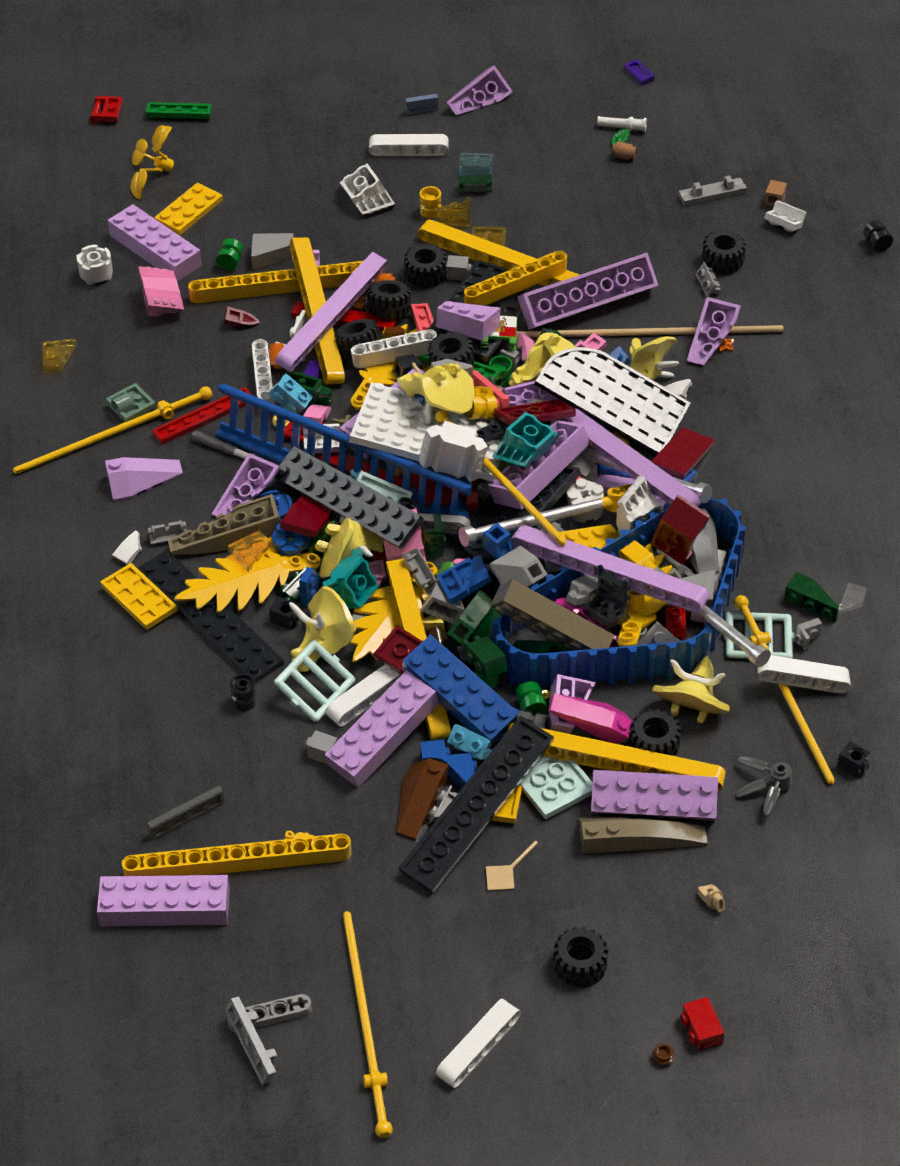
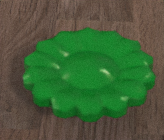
[611,129,630,146]

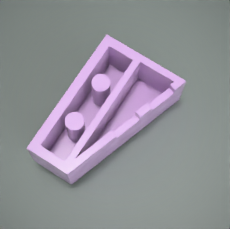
[436,301,501,341]
[548,674,595,734]

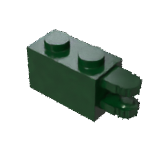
[287,371,333,406]
[462,636,508,679]

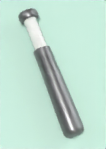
[191,430,257,459]

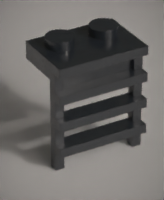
[583,564,630,629]

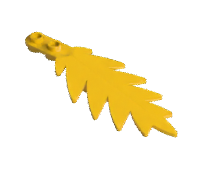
[351,328,426,410]
[618,544,673,647]
[175,551,321,613]
[349,562,438,662]

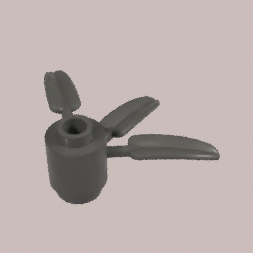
[735,756,792,817]

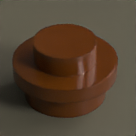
[652,1043,675,1066]

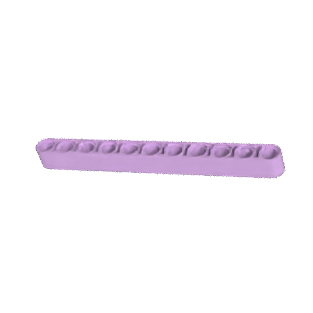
[275,252,388,372]
[562,409,701,507]
[511,525,710,612]

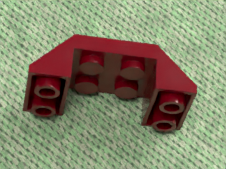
[650,494,710,566]

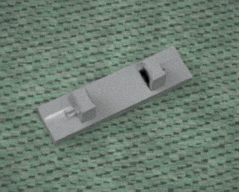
[678,175,747,206]
[225,996,278,1085]

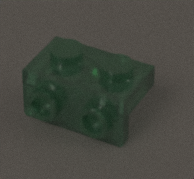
[423,514,446,557]

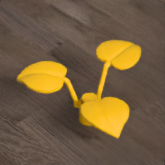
[130,125,174,200]

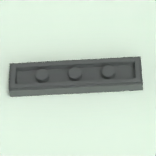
[147,786,224,840]

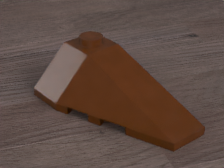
[397,758,449,841]

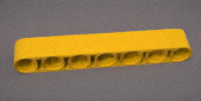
[464,251,567,306]

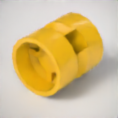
[419,186,441,218]
[465,395,498,420]

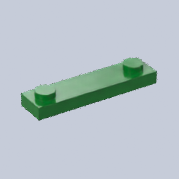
[146,102,212,119]

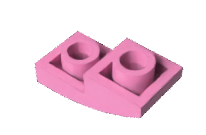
[517,332,535,363]
[304,404,331,423]

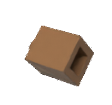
[764,180,787,207]

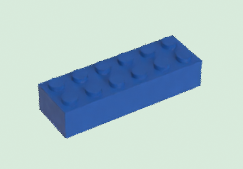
[402,634,519,748]

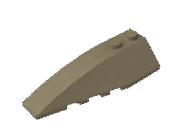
[168,494,281,555]
[579,815,708,854]

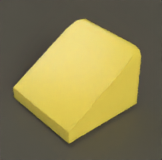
[422,615,444,635]

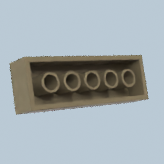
[490,579,614,651]

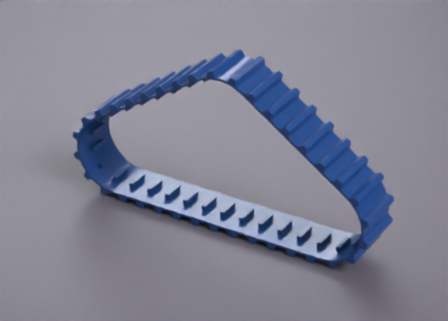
[493,498,746,690]

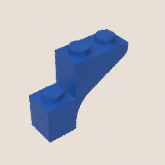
[482,523,536,588]
[420,739,477,789]

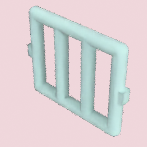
[723,612,794,659]
[274,640,355,722]

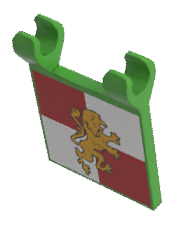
[480,315,517,351]

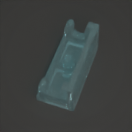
[459,153,494,177]

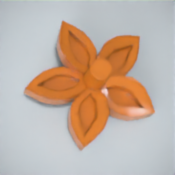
[719,338,734,353]

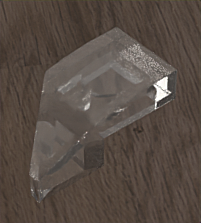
[839,583,867,613]

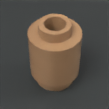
[612,141,636,160]

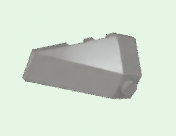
[689,508,719,574]

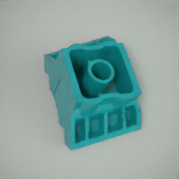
[492,412,561,468]
[323,547,379,609]

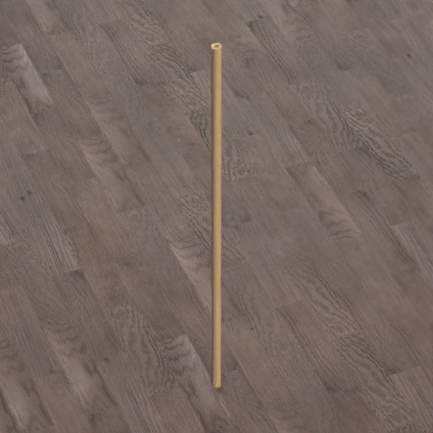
[517,325,783,338]

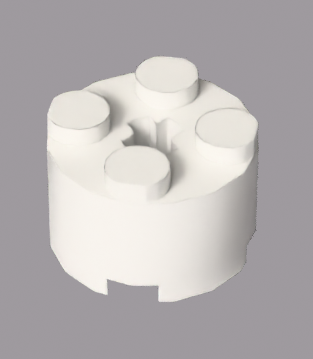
[77,245,113,285]
[566,478,604,523]

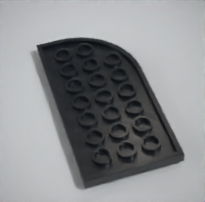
[462,466,581,564]

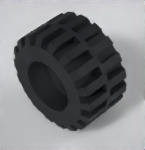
[702,230,746,273]
[404,243,447,287]
[367,280,411,319]
[335,319,381,359]
[428,332,475,367]
[629,709,681,756]
[553,927,608,987]

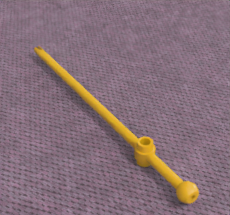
[13,386,212,474]
[435,410,566,546]
[733,595,834,784]
[343,911,393,1138]

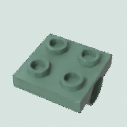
[106,383,156,422]

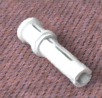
[597,116,647,132]

